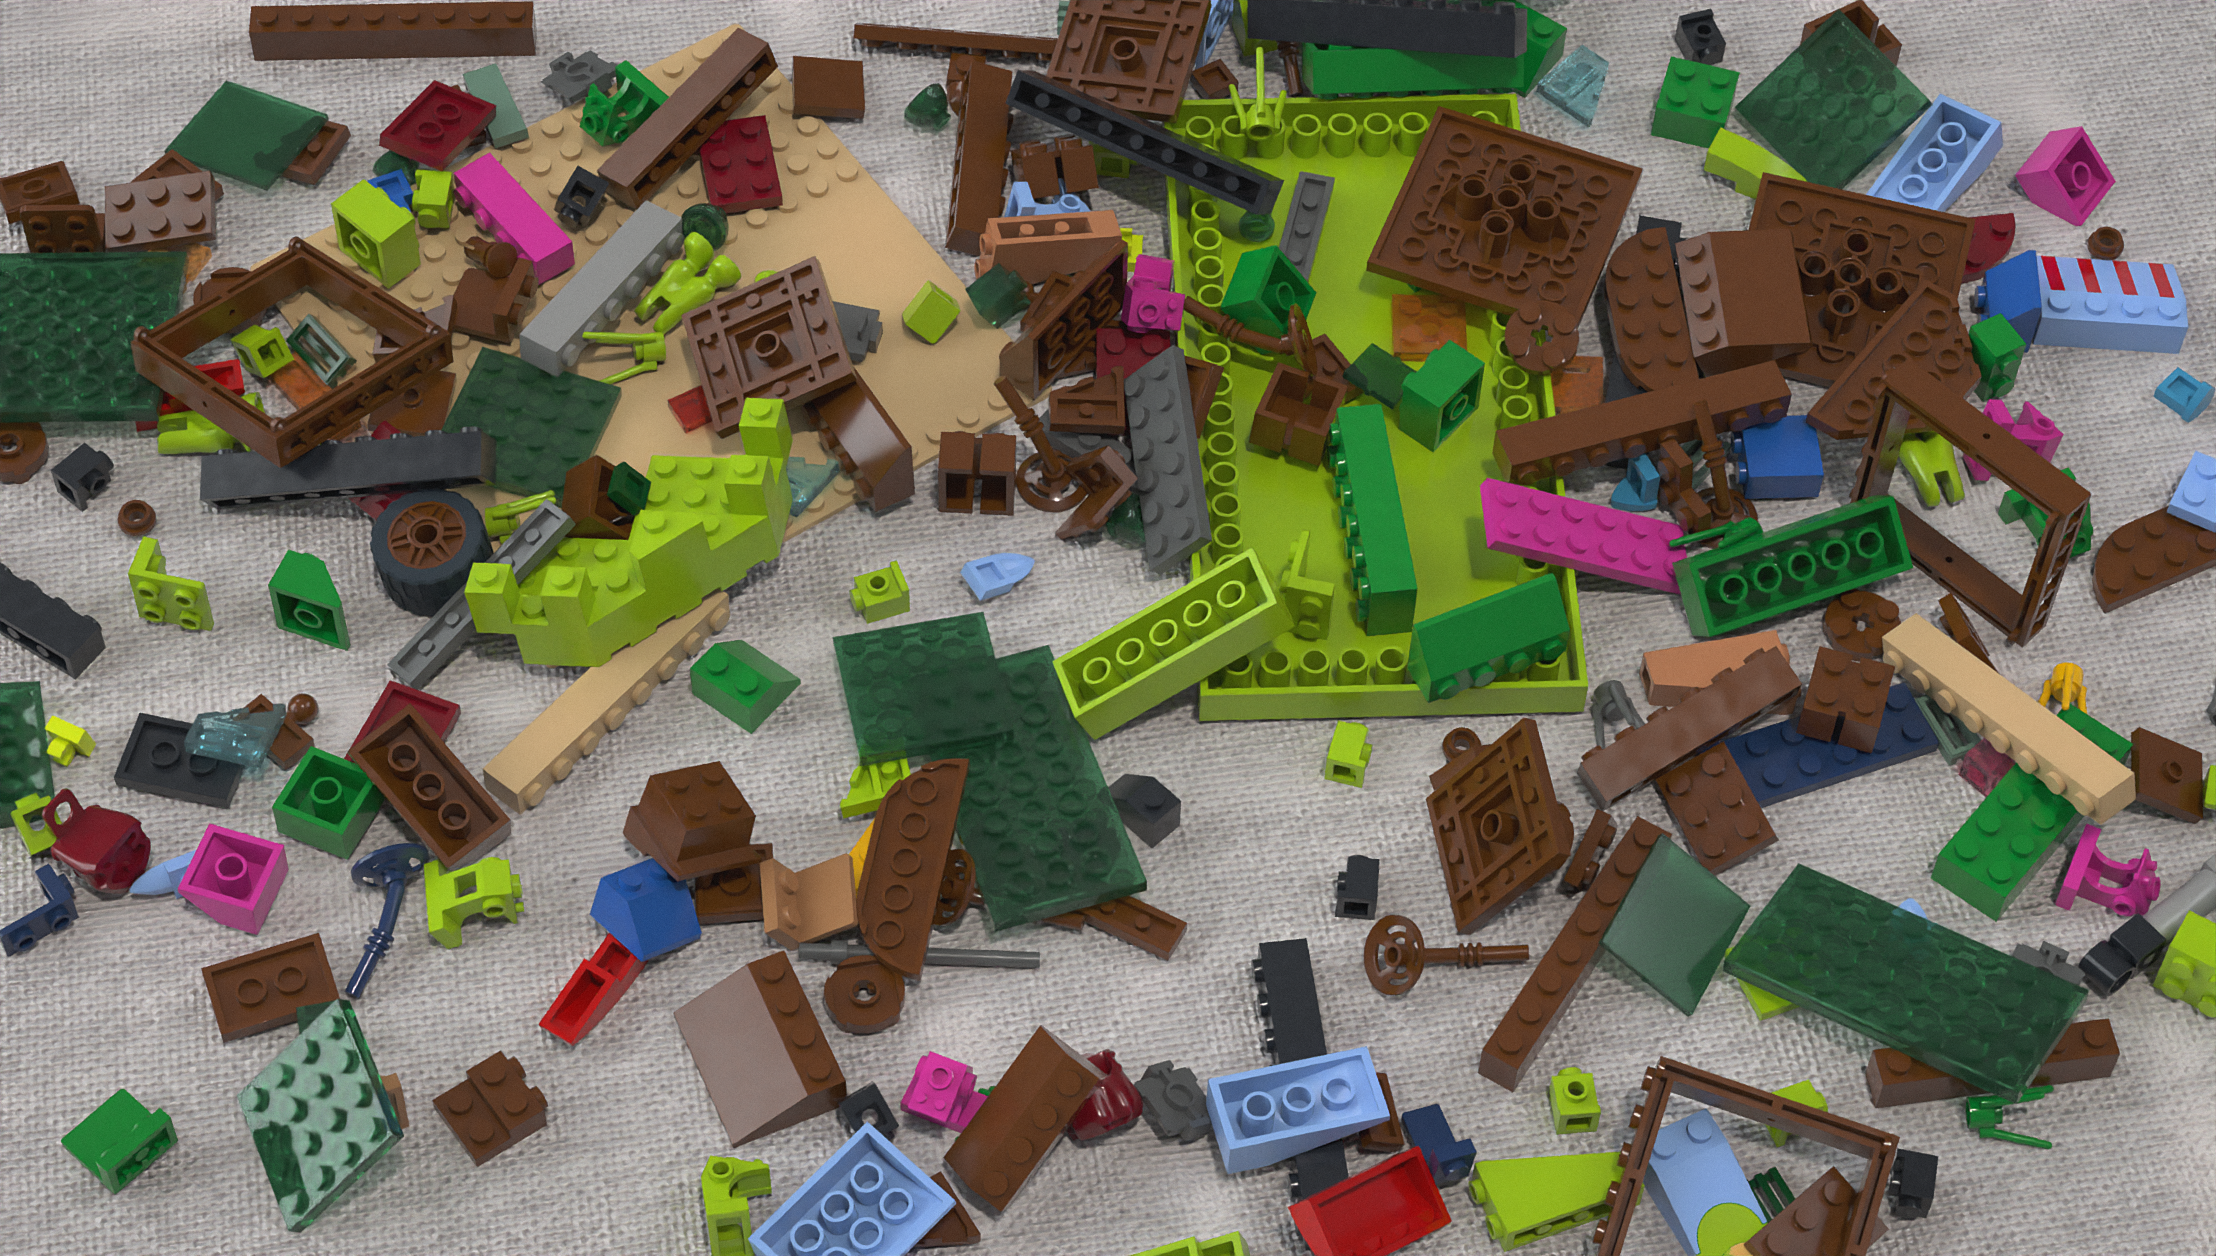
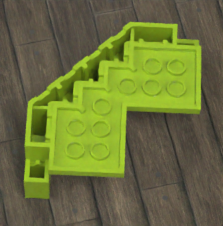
[464,398,793,667]

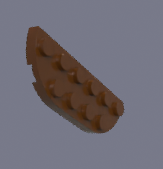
[1603,227,1699,392]
[2092,506,2216,614]
[856,758,970,981]

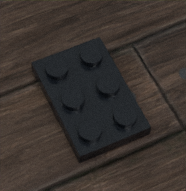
[114,713,254,808]

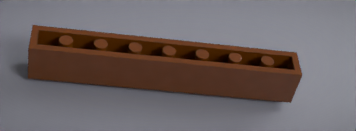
[249,1,537,61]
[1492,360,1792,485]
[1478,816,1672,1093]

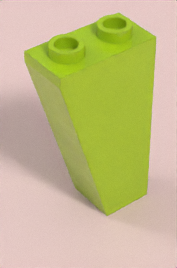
[1468,1152,1645,1252]

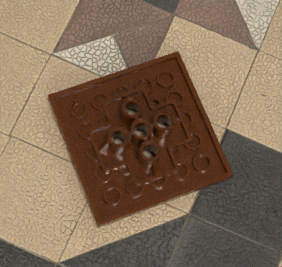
[1366,106,1643,328]
[1749,172,1976,387]

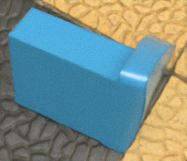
[2153,367,2216,423]
[1610,453,1660,511]

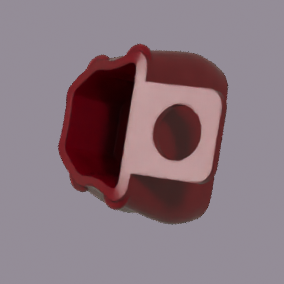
[42,788,151,894]
[1066,1049,1143,1141]

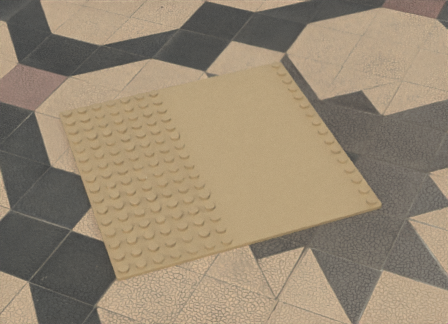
[250,24,1052,668]

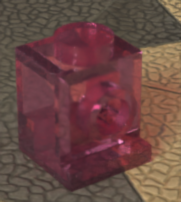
[1959,738,2015,797]

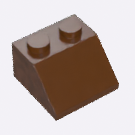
[561,455,635,540]

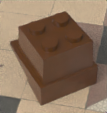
[623,761,763,887]

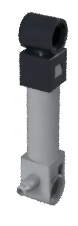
[2078,854,2216,996]

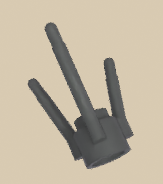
[1590,680,1645,749]

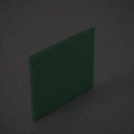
[164,80,329,191]
[1598,833,1751,1017]

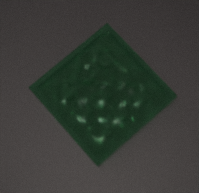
[1735,9,1933,189]
[442,347,622,508]
[832,612,1014,766]
[237,999,404,1233]

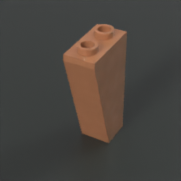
[974,210,1122,295]
[1639,630,1801,715]

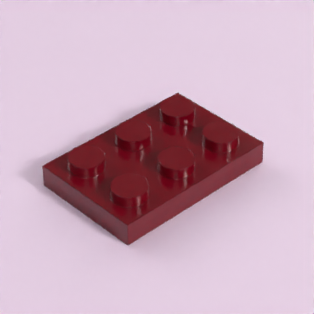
[379,80,497,172]
[699,115,783,215]
[1096,328,1170,436]
[344,680,461,764]

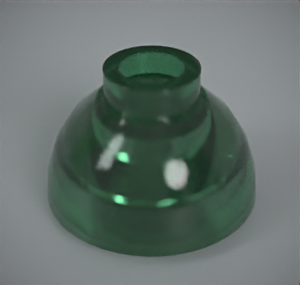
[904,83,951,131]
[372,150,420,186]
[681,203,729,251]
[1105,492,1146,544]

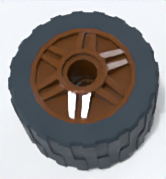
[370,488,494,617]

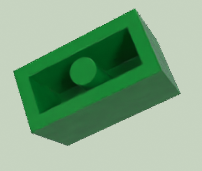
[1968,313,2026,402]

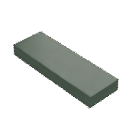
[463,63,529,148]

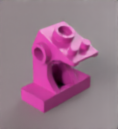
[1121,254,1186,333]
[1962,399,2064,481]
[2055,824,2161,916]
[900,1051,988,1133]

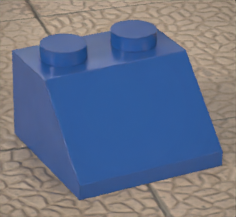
[1974,250,2042,353]
[590,858,702,962]

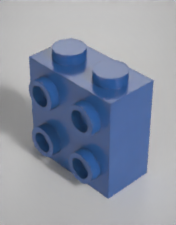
[1731,415,1824,499]

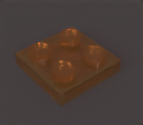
[1391,294,1467,362]

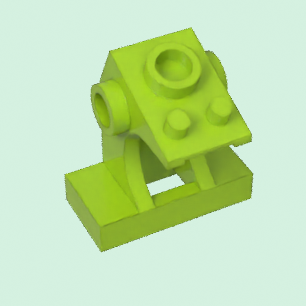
[423,857,524,949]
[701,1155,772,1256]

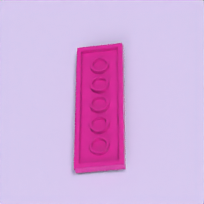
[1480,478,1687,595]

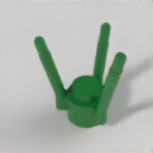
[1669,517,1763,548]
[1965,1085,2054,1149]

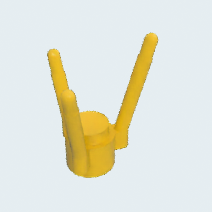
[2038,662,2087,714]

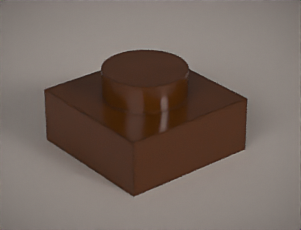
[1190,59,1239,99]

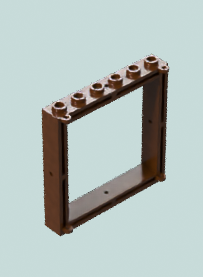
[130,236,454,468]
[1849,358,2092,648]
[1592,1056,1900,1256]

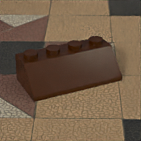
[801,366,915,512]
[347,703,511,871]
[943,1025,1107,1212]

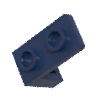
[0,863,79,957]
[1401,1104,1477,1185]

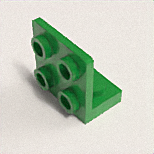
[61,1089,178,1195]

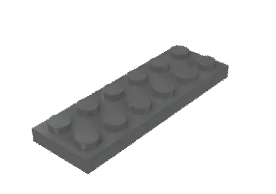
[1124,345,1212,575]

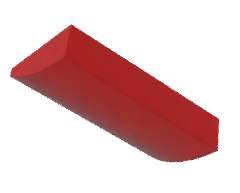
[1288,1145,1452,1256]

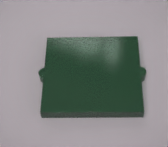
[1342,343,1417,410]

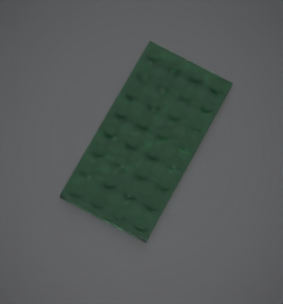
[902,645,1147,932]
[1723,863,2089,1104]

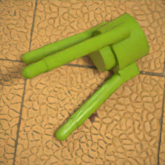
[1229,47,1287,141]
[583,332,666,389]
[485,490,556,544]

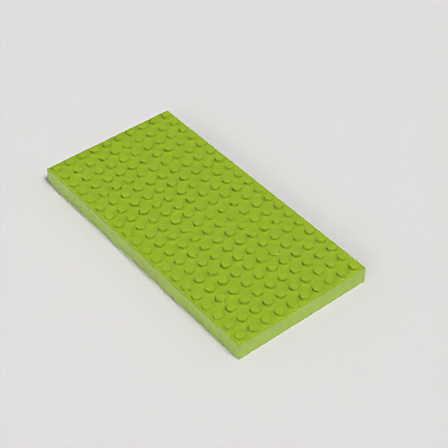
[1161,94,1588,721]

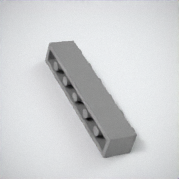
[519,200,684,377]

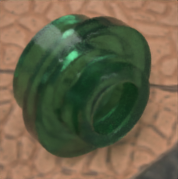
[1239,211,1275,242]

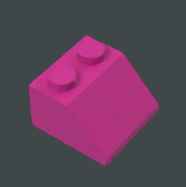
[2015,126,2116,226]
[178,823,289,935]

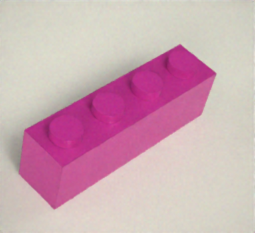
[453,152,575,285]

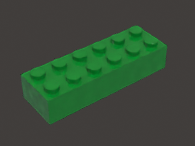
[1302,42,1524,99]
[1327,404,1418,636]
[1672,495,1913,637]
[1931,704,2133,922]

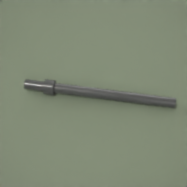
[799,940,1040,968]

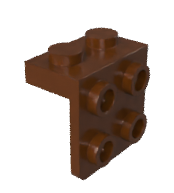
[20,205,105,258]
[453,258,538,343]
[1055,445,1138,539]

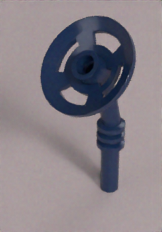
[344,843,430,999]

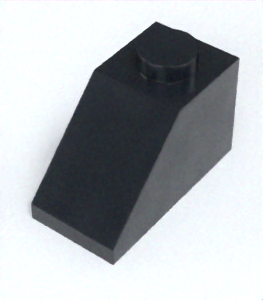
[1097,774,1181,848]

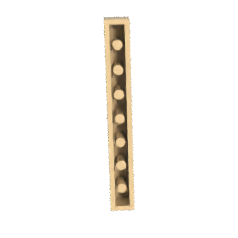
[483,588,730,815]
[1882,613,2136,825]

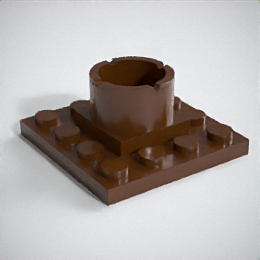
[1046,0,1212,123]
[681,256,857,439]
[1426,718,1574,935]

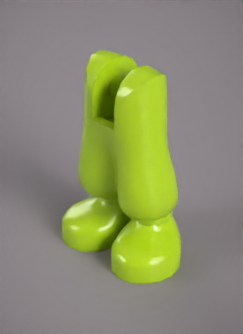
[634,232,741,335]
[157,392,265,454]
[1899,431,1965,507]

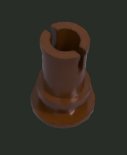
[464,236,517,278]

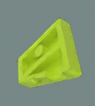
[840,737,911,819]

